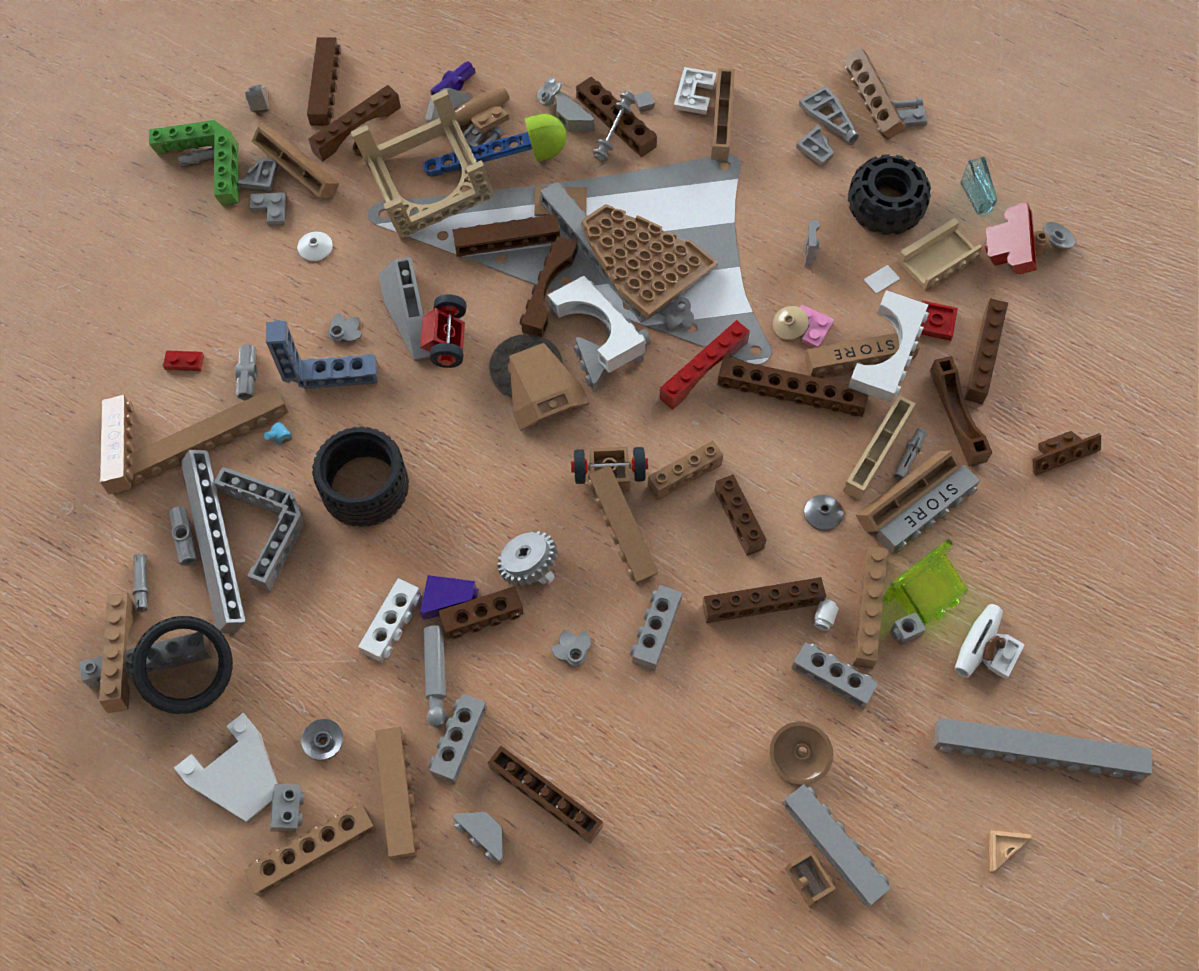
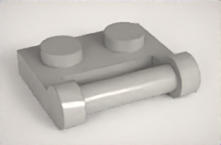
[892,97,927,127]
[463,124,503,156]
[804,220,820,267]

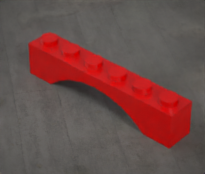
[659,320,750,410]

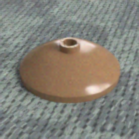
[770,721,833,785]

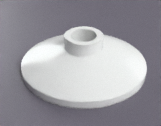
[297,232,333,262]

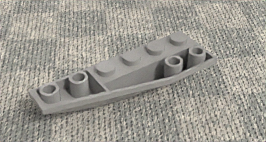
[378,257,430,361]

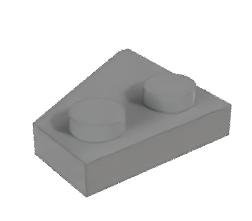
[796,125,834,167]
[237,158,279,191]

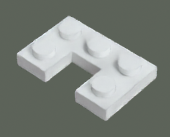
[674,67,716,115]

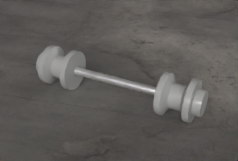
[593,92,636,161]

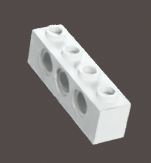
[358,578,422,663]

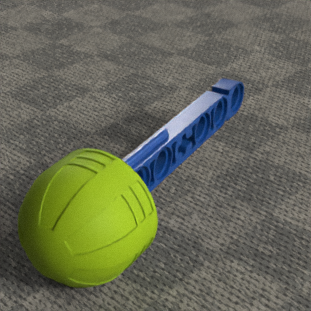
[424,113,566,177]

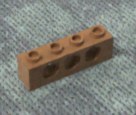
[648,441,723,500]

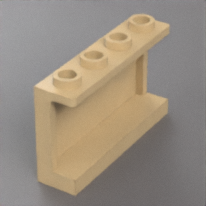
[897,218,982,290]

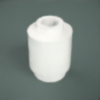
[814,599,839,631]

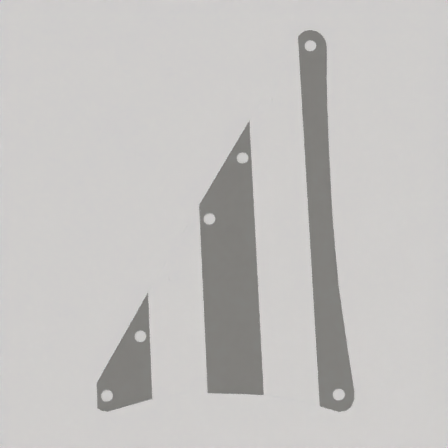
[368,154,772,364]

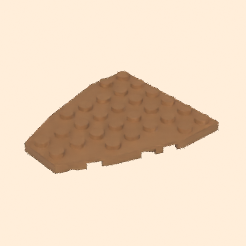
[581,204,718,319]

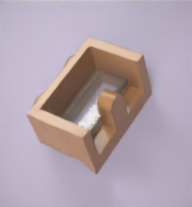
[785,850,836,907]

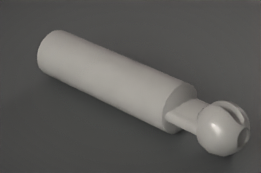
[424,626,447,727]

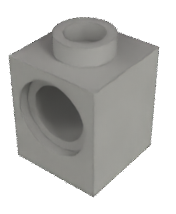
[891,612,926,646]

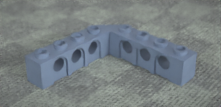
[266,320,378,389]

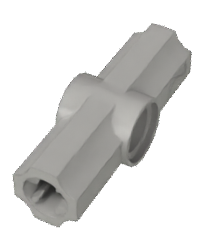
[235,344,258,400]
[169,506,198,566]

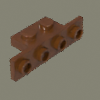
[1033,431,1101,475]

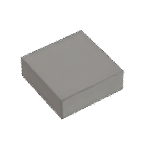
[634,91,655,111]

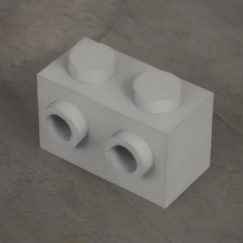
[269,784,304,832]

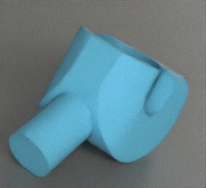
[264,422,293,444]

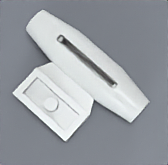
[954,604,1025,679]

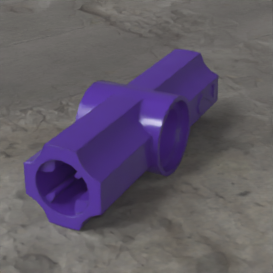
[430,61,476,95]

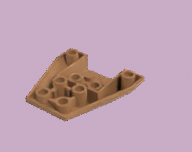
[509,343,589,431]

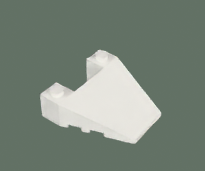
[174,713,278,822]

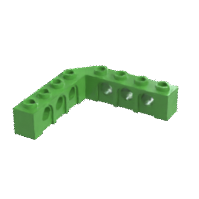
[149,120,239,205]

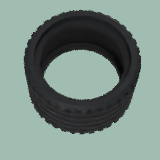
[312,427,409,527]
[131,616,233,714]

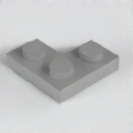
[250,192,287,226]

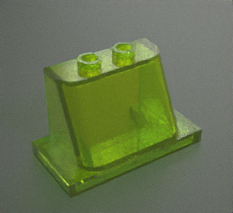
[883,538,968,626]

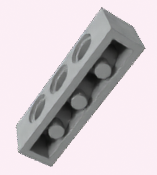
[630,585,682,671]
[792,642,878,710]
[429,694,487,784]

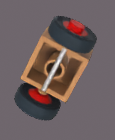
[571,447,648,493]

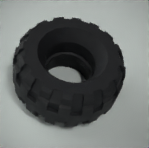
[848,154,931,235]

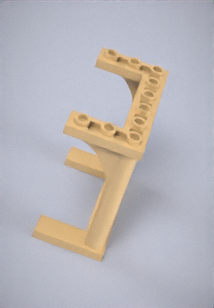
[351,90,495,239]

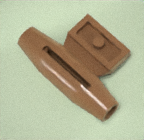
[455,88,510,134]

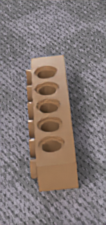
[844,47,906,139]
[244,804,376,897]

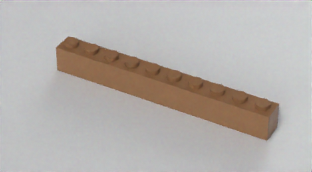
[99,387,288,494]

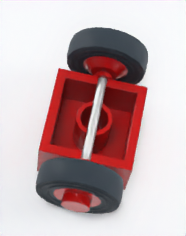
[420,294,467,368]

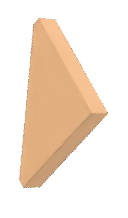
[989,830,1031,872]

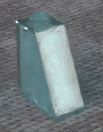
[960,157,998,215]

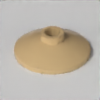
[773,306,809,340]

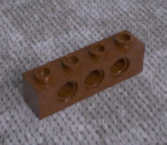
[714,474,767,556]
[439,586,524,639]

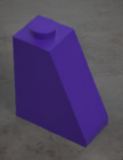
[420,575,479,620]

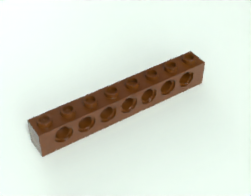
[717,357,868,417]

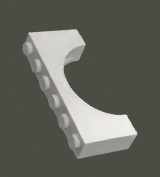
[548,276,646,373]
[848,290,929,403]

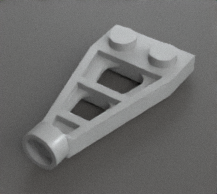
[799,86,859,144]

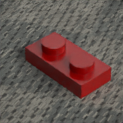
[163,350,204,371]

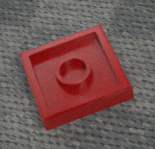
[920,300,958,341]

